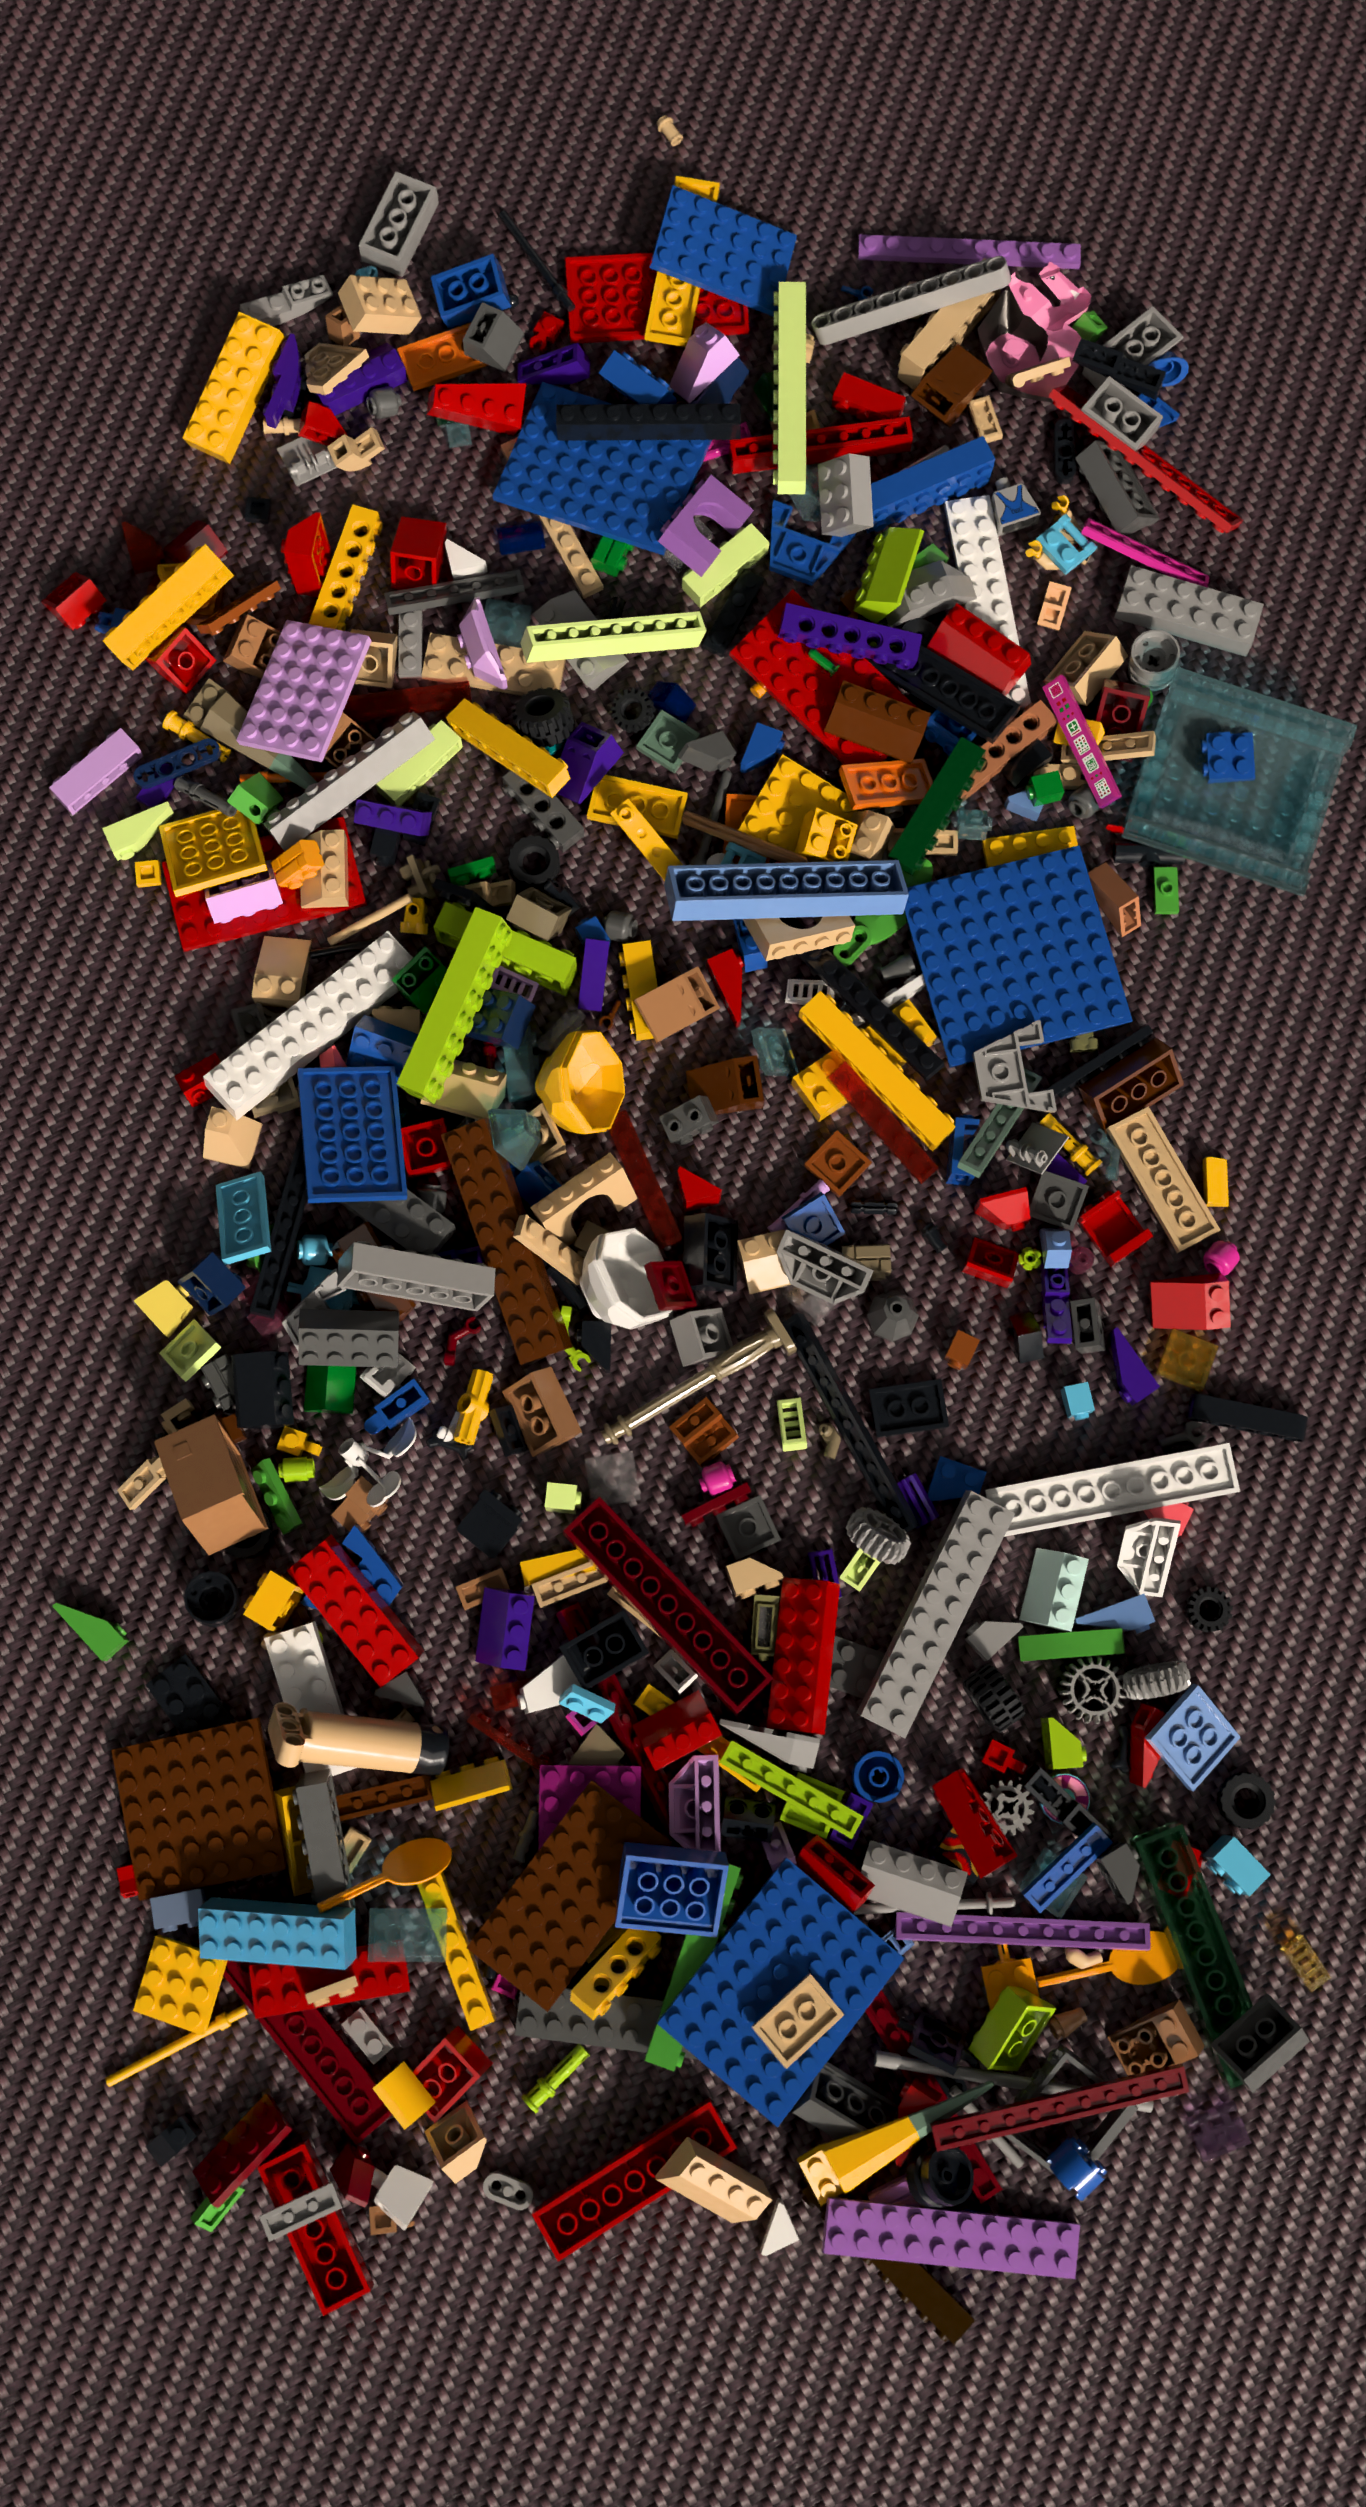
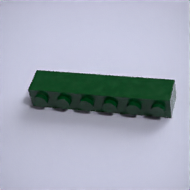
[888,737,987,876]

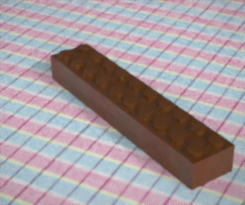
[441,1118,573,1365]

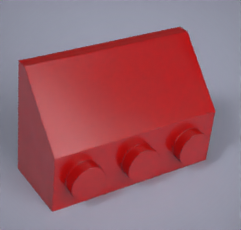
[632,1690,722,1771]

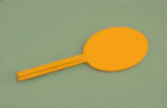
[317,1838,452,1912]
[1036,1931,1183,1988]

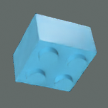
[1202,1835,1271,1896]

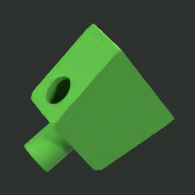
[227,773,283,824]

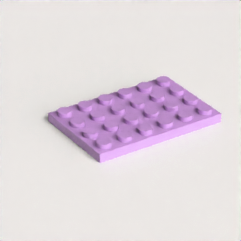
[236,620,372,762]

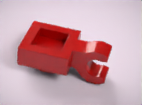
[981,1739,1028,1775]

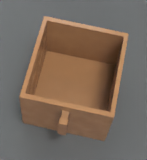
[154,1414,269,1555]

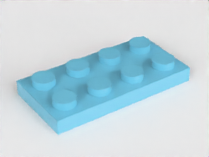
[216,1171,271,1265]

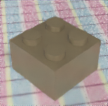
[506,887,572,941]

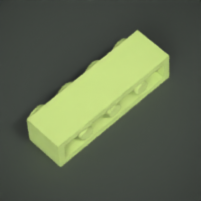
[682,523,769,608]
[376,720,463,806]

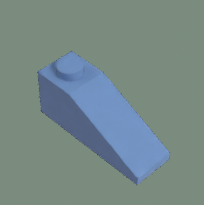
[1073,1594,1155,1634]

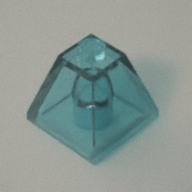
[488,1109,541,1171]

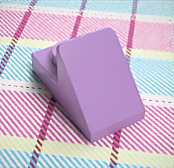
[762,1821,797,1872]

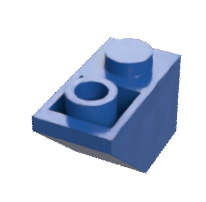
[733,919,768,973]

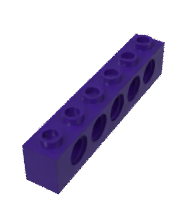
[778,603,922,669]

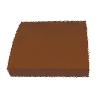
[669,1397,739,1468]

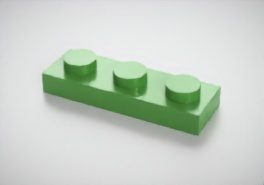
[251,1458,302,1535]

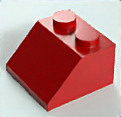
[41,572,107,630]
[145,626,216,694]

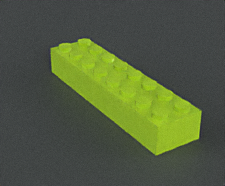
[396,907,512,1105]

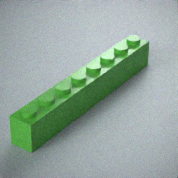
[644,1864,743,2071]

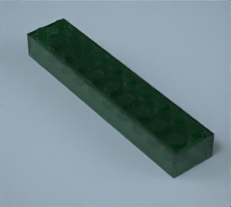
[1129,1821,1253,2089]

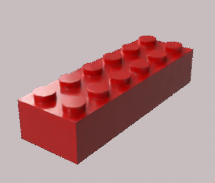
[286,1535,424,1688]
[767,1577,840,1735]
[249,1939,410,2019]
[257,2138,374,2316]

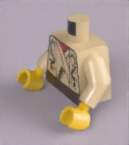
[1025,495,1091,570]

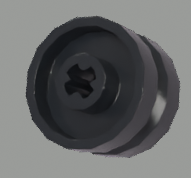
[906,2147,974,2208]

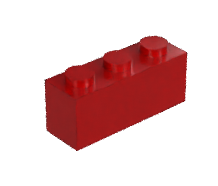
[832,372,906,422]
[795,1835,875,1914]

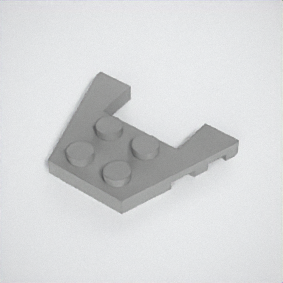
[972,1020,1057,1113]
[282,1269,347,1352]

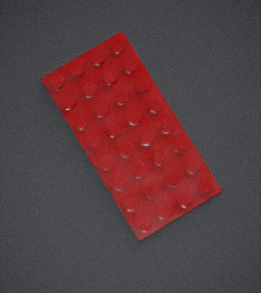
[565,253,749,343]
[729,589,917,765]
[161,816,367,952]

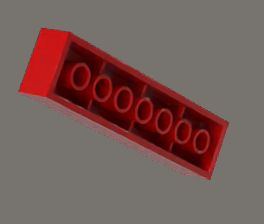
[532,2097,737,2262]

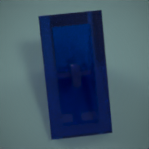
[648,681,696,723]

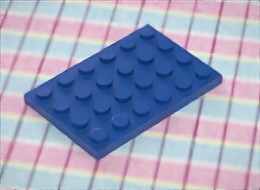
[649,185,797,317]
[297,1066,408,1203]

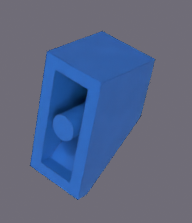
[740,722,785,774]

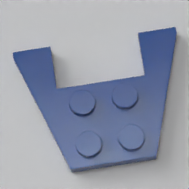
[769,500,856,586]
[301,1524,404,1610]

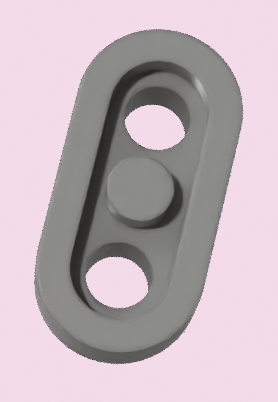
[483,2171,533,2210]

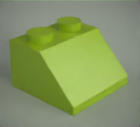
[1041,1718,1087,1769]

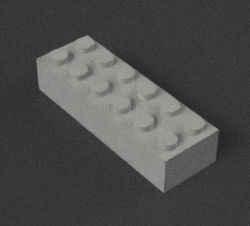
[1114,565,1264,657]
[337,1241,495,1311]

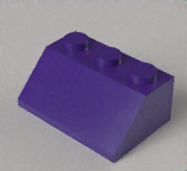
[475,1587,535,1671]

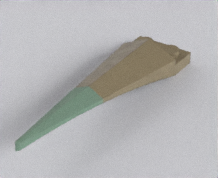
[183,678,318,789]

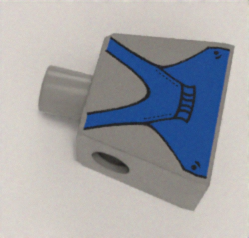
[991,477,1041,536]

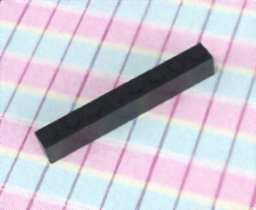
[556,403,741,441]

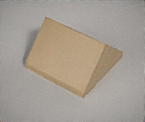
[513,1103,566,1164]

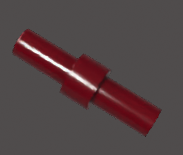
[482,1042,497,1069]

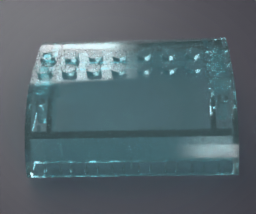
[1121,667,1357,897]

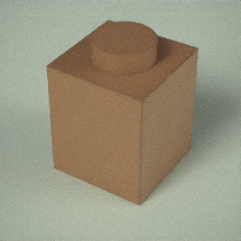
[325,305,360,346]

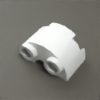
[360,1353,416,1399]

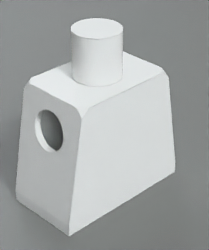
[371,2165,434,2230]

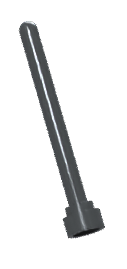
[690,770,731,865]

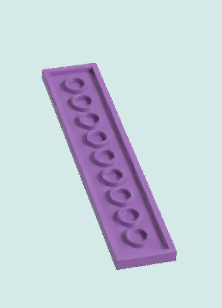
[822,2197,1080,2279]

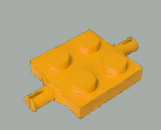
[981,1944,1040,2011]

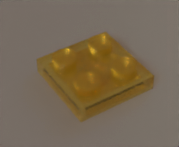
[1155,1329,1219,1392]

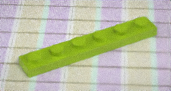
[719,1740,864,1839]

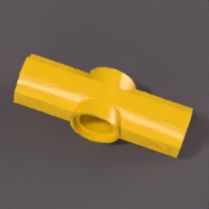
[453,1369,493,1445]

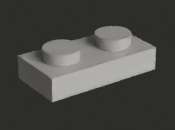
[341,2006,394,2065]

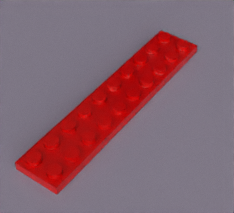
[1048,385,1243,533]

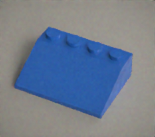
[615,1842,729,1937]

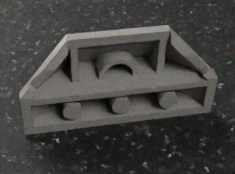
[886,560,977,628]
[776,1229,874,1305]

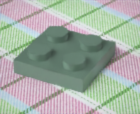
[636,710,700,773]

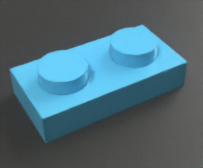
[559,1684,615,1723]

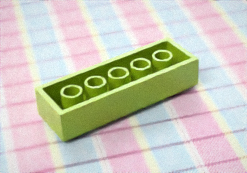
[434,902,577,996]

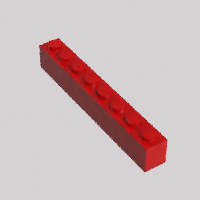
[729,417,913,474]

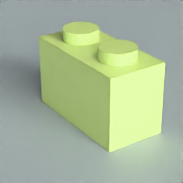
[545,1482,582,1514]

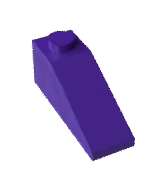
[518,343,590,384]
[1109,1327,1160,1406]

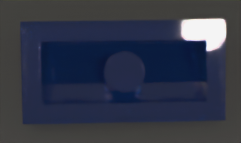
[496,521,546,555]

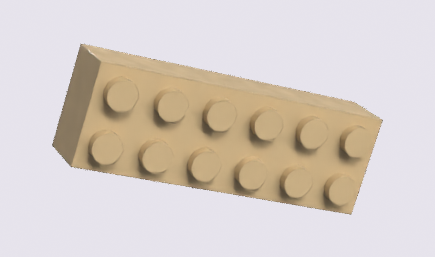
[897,258,1002,390]

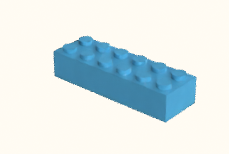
[198,1897,357,1970]

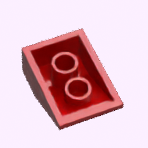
[1149,1273,1231,1330]
[413,2026,493,2123]

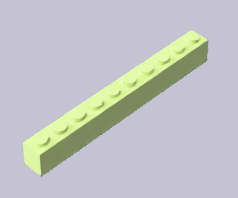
[773,282,806,494]

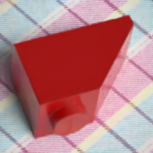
[298,401,348,446]

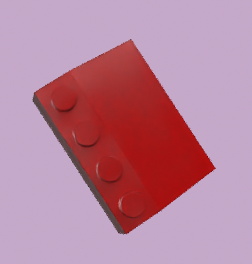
[927,603,1032,696]

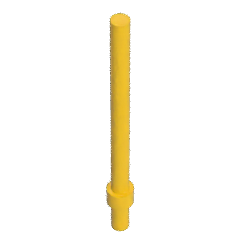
[105,2004,249,2087]

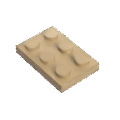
[751,1974,844,2069]

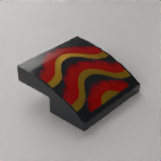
[932,1826,979,1885]

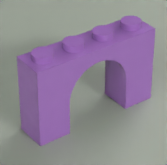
[658,475,754,577]

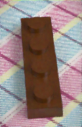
[336,1775,433,1821]

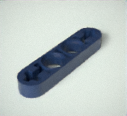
[133,738,221,789]

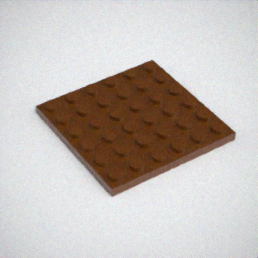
[111,1717,288,1901]

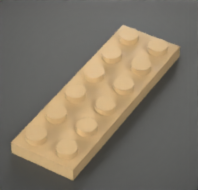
[421,633,566,696]
[1106,1106,1220,1254]

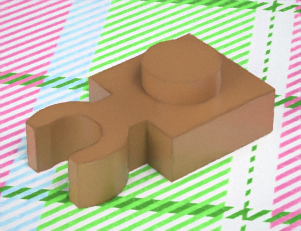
[369,2206,415,2235]

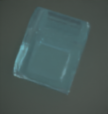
[446,422,472,448]

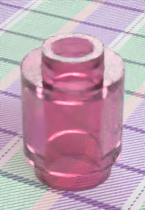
[1068,1247,1094,1275]

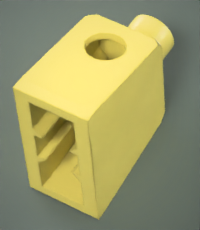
[134,1280,193,1338]

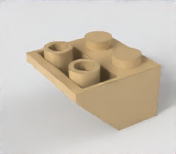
[725,1558,783,1599]

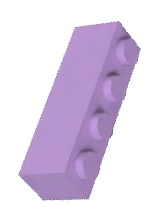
[49,728,143,815]

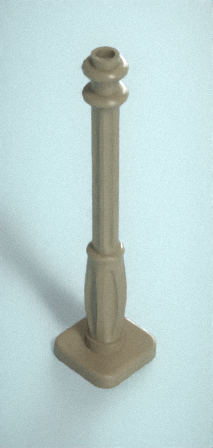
[601,1307,797,1445]

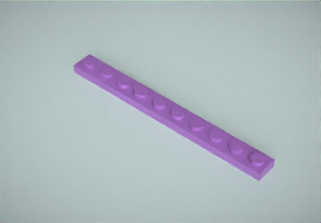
[858,234,1081,269]
[895,1912,1151,1951]

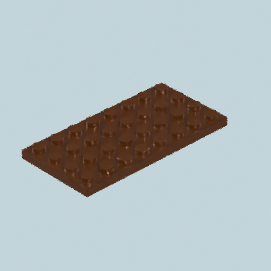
[466,1780,673,2012]

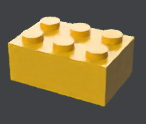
[243,1570,305,1632]

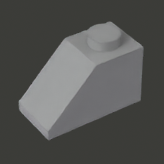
[965,1621,1024,1661]

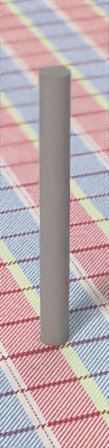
[948,2085,1025,2168]

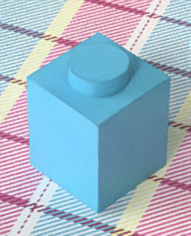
[1060,1382,1095,1421]

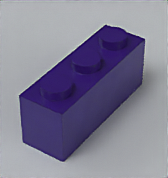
[353,799,432,836]

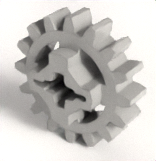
[982,1780,1034,1836]

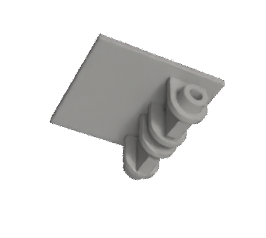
[276,437,337,487]
[1006,1122,1069,1175]

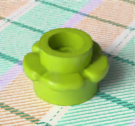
[1018,1247,1042,1271]

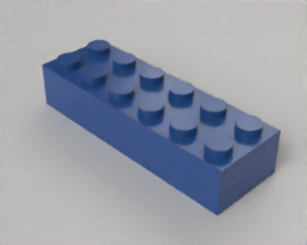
[866,436,995,533]

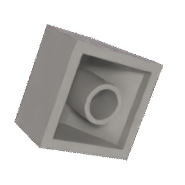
[670,1308,733,1367]

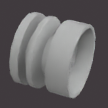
[1128,630,1180,691]

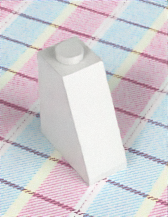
[517,1654,582,1714]

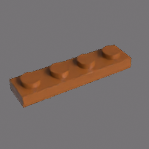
[196,580,281,636]

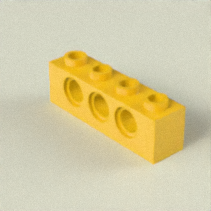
[570,1929,662,2020]

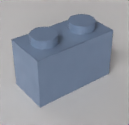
[150,1887,207,1933]

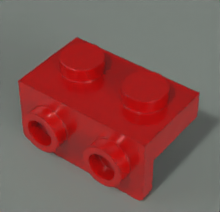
[174,1052,221,1107]

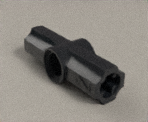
[1112,838,1186,868]

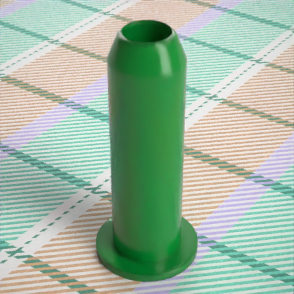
[808,649,840,677]

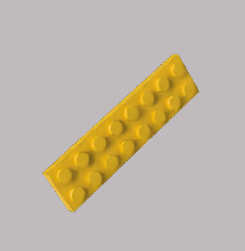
[645,176,720,347]

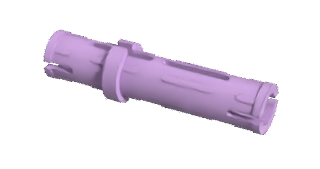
[767,1179,830,1232]

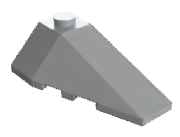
[719,1719,820,1773]

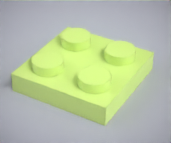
[159,1319,221,1382]

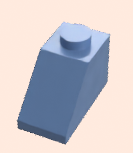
[1039,1228,1072,1268]

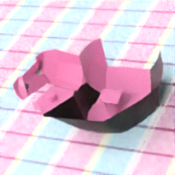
[978,261,1091,402]

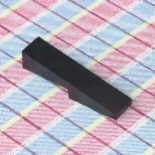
[1072,338,1166,400]
[1018,1764,1114,1840]

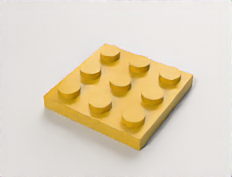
[133,1935,228,2035]

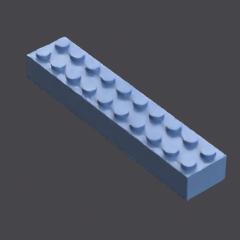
[664,860,909,921]

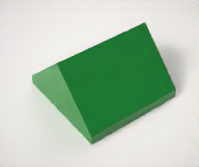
[304,1365,357,1414]

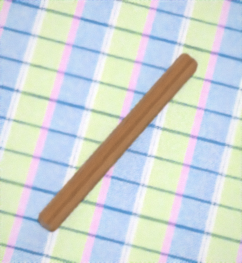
[681,811,808,863]

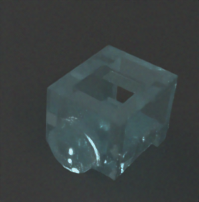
[957,806,992,840]

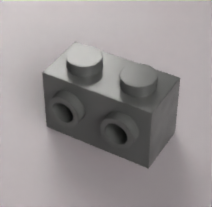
[659,1095,719,1145]

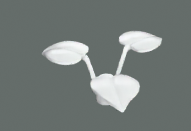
[319,1417,417,1507]

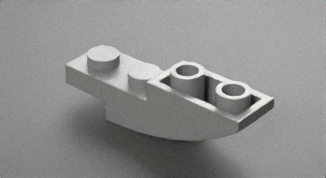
[240,275,333,327]

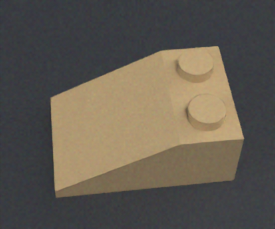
[252,936,312,1008]

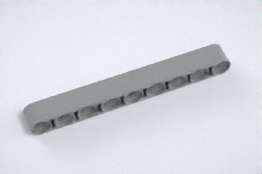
[811,256,1011,345]

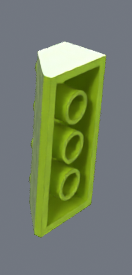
[854,527,924,624]

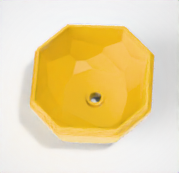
[535,1030,625,1134]

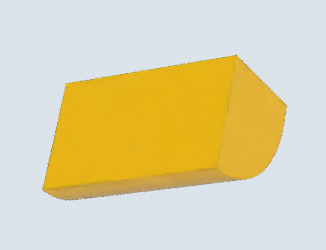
[372,2061,436,2130]

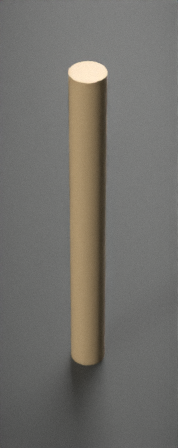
[327,893,413,946]

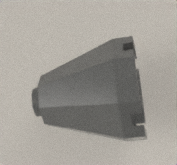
[866,1290,919,1342]

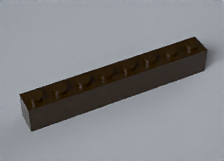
[800,2181,975,2345]

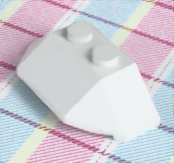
[1117,1517,1181,1597]

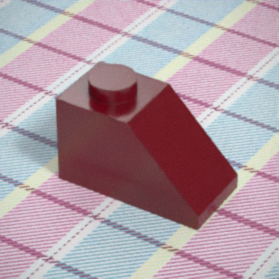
[330,2144,375,2207]

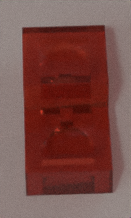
[489,1677,534,1712]

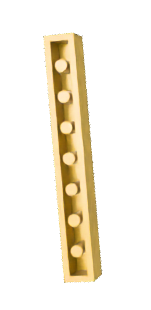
[798,991,956,1152]

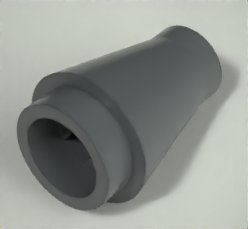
[880,954,917,981]

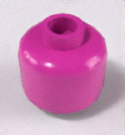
[1203,1241,1240,1276]
[698,1461,737,1497]

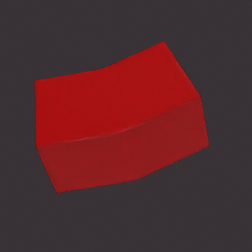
[117,1865,139,1898]

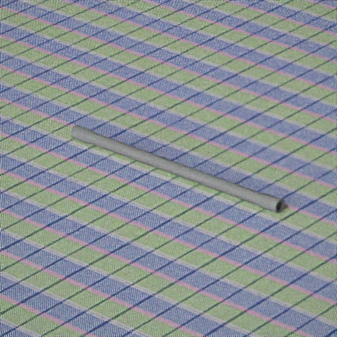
[874,2050,1153,2113]

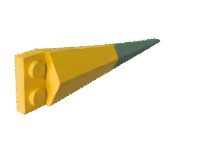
[797,2081,994,2206]

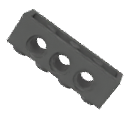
[502,771,585,853]

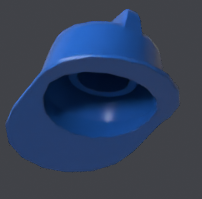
[1148,351,1189,387]

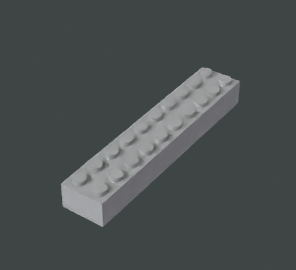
[856,1490,1015,1738]

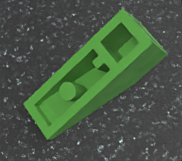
[52,1603,129,1661]

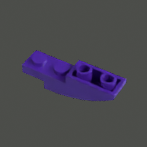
[263,333,301,429]
[1041,1255,1072,1344]

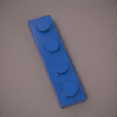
[1021,1822,1113,1913]

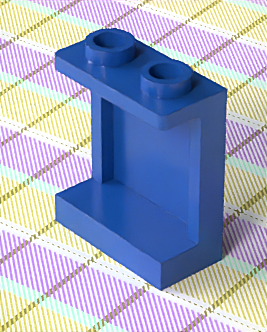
[946,1115,980,1186]

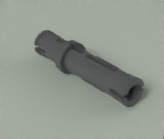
[174,776,237,817]

